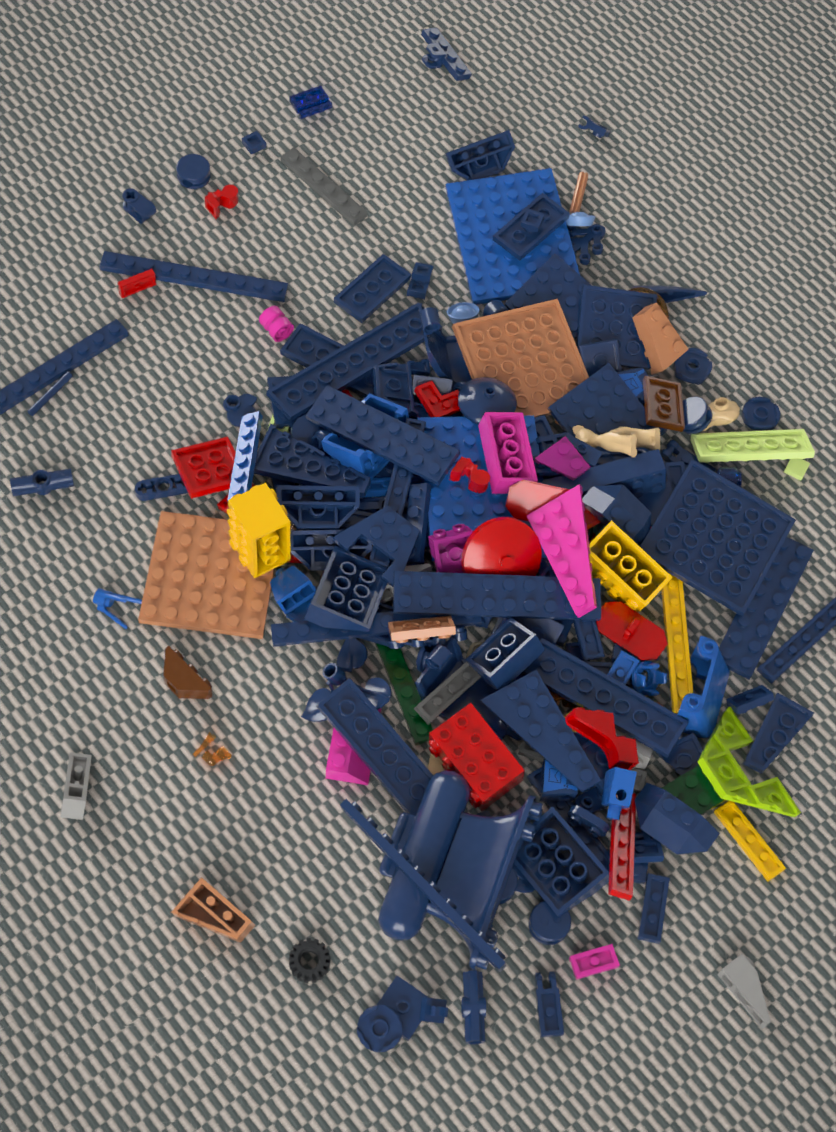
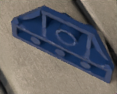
[445,130,515,181]
[277,485,360,529]
[582,485,651,546]
[290,527,372,570]
[635,783,720,855]

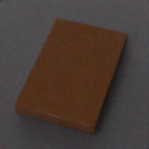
[643,376,685,432]

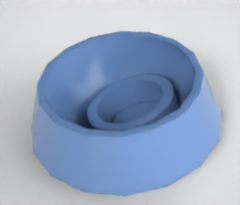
[566,212,595,226]
[447,302,480,324]

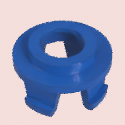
[632,661,667,696]

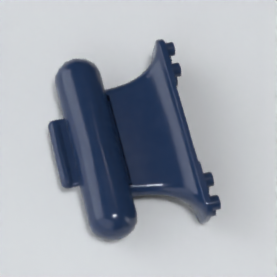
[378,770,543,971]

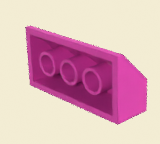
[478,412,538,494]
[325,708,381,785]

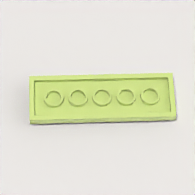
[690,429,815,463]

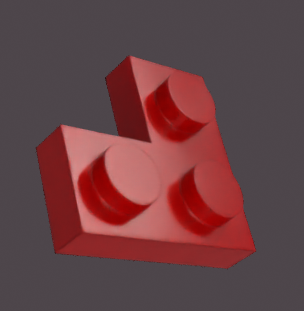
[414,381,460,417]

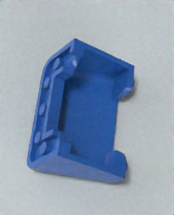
[321,393,409,480]
[677,636,730,739]

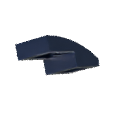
[407,262,434,300]

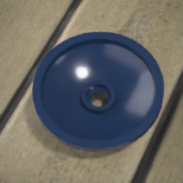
[458,377,517,425]

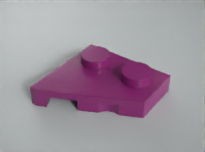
[534,436,590,481]

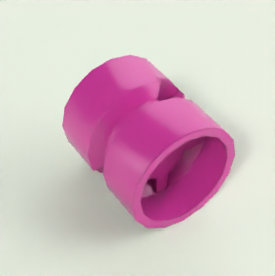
[259,306,294,342]

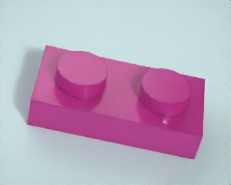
[569,944,620,980]

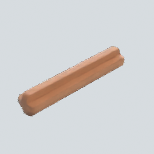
[569,172,588,215]

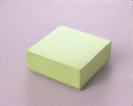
[784,458,810,481]

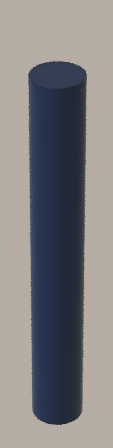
[27,371,73,416]

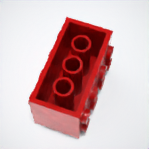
[428,703,525,812]

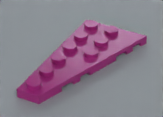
[527,484,597,618]

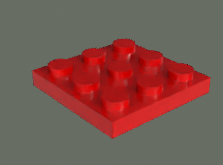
[171,437,236,499]

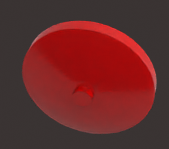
[461,517,542,576]

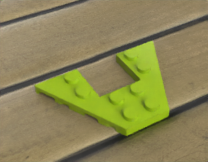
[697,707,801,818]

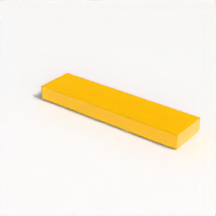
[714,801,786,882]

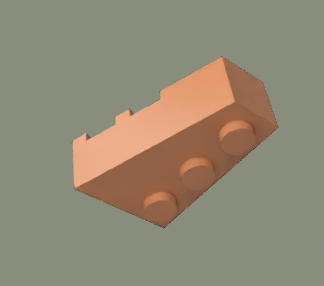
[633,303,688,375]
[171,877,255,943]

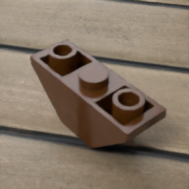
[163,646,212,699]

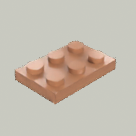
[388,616,456,643]

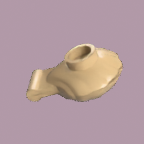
[703,397,740,431]

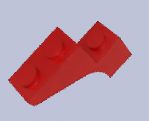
[565,707,639,770]

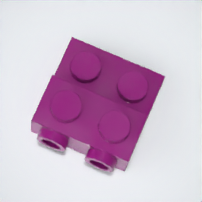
[428,524,473,573]

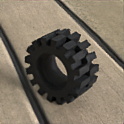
[289,938,330,983]

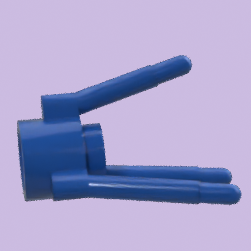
[93,588,142,629]

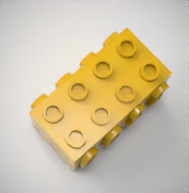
[227,483,290,579]
[589,520,672,613]

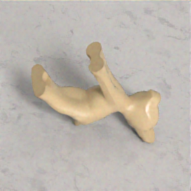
[573,425,660,457]

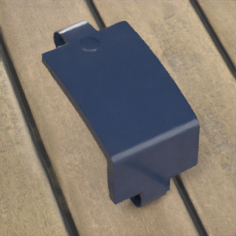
[418,303,472,387]
[415,637,522,741]

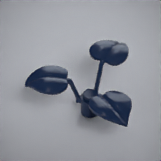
[301,638,392,722]

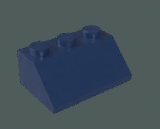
[465,617,545,691]

